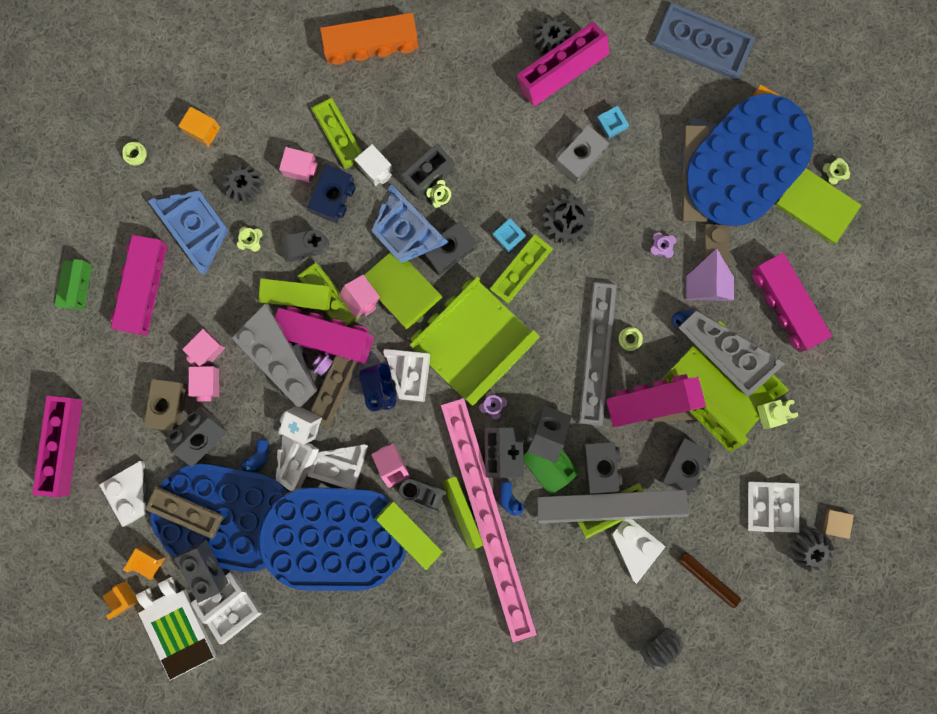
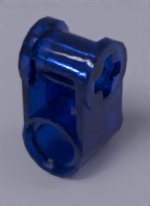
[359,363,397,411]

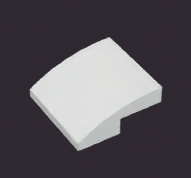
[748,482,799,533]
[191,572,262,644]

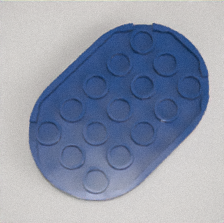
[686,94,813,226]
[151,464,289,572]
[258,487,406,591]

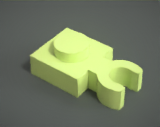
[757,400,798,430]

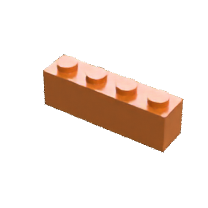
[320,13,419,65]

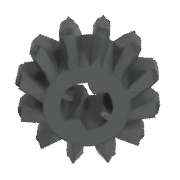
[533,16,572,55]
[222,164,264,205]
[788,527,835,571]
[640,628,684,671]

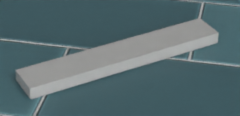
[578,282,617,426]
[538,490,689,523]

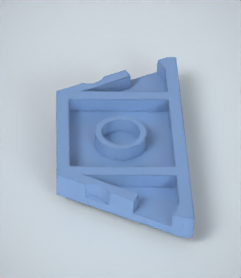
[371,184,448,263]
[148,191,229,275]

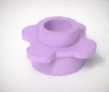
[650,232,676,258]
[311,353,333,376]
[479,391,507,419]

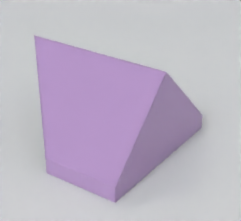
[686,249,734,301]

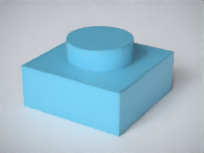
[596,106,629,139]
[492,218,526,253]

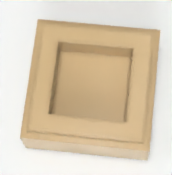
[823,509,854,539]

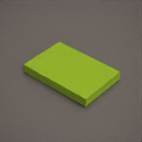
[774,168,862,245]
[364,252,442,330]

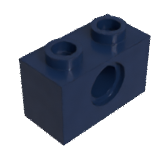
[307,165,356,224]

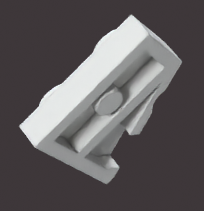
[383,349,430,402]
[276,429,319,491]
[307,444,369,489]
[100,461,147,527]
[611,519,666,584]

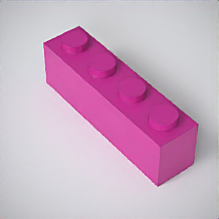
[516,22,610,107]
[110,235,167,336]
[752,252,832,352]
[275,306,374,364]
[606,374,706,427]
[32,396,83,497]

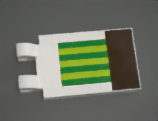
[136,577,217,681]

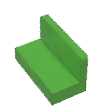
[55,259,92,311]
[523,450,580,495]

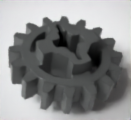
[542,193,594,246]

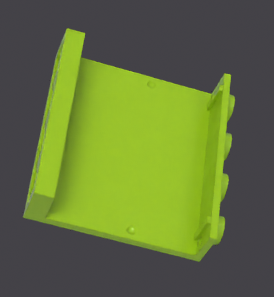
[410,276,540,407]
[661,321,789,452]

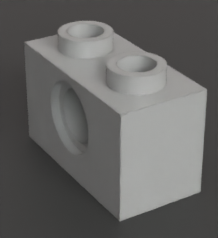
[555,125,610,184]

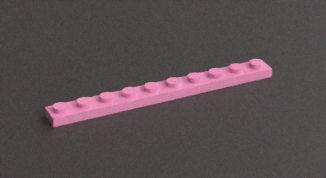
[441,398,536,642]

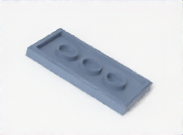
[652,2,756,80]

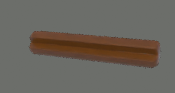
[678,552,741,608]

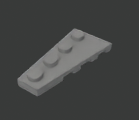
[232,303,317,407]
[678,310,785,397]

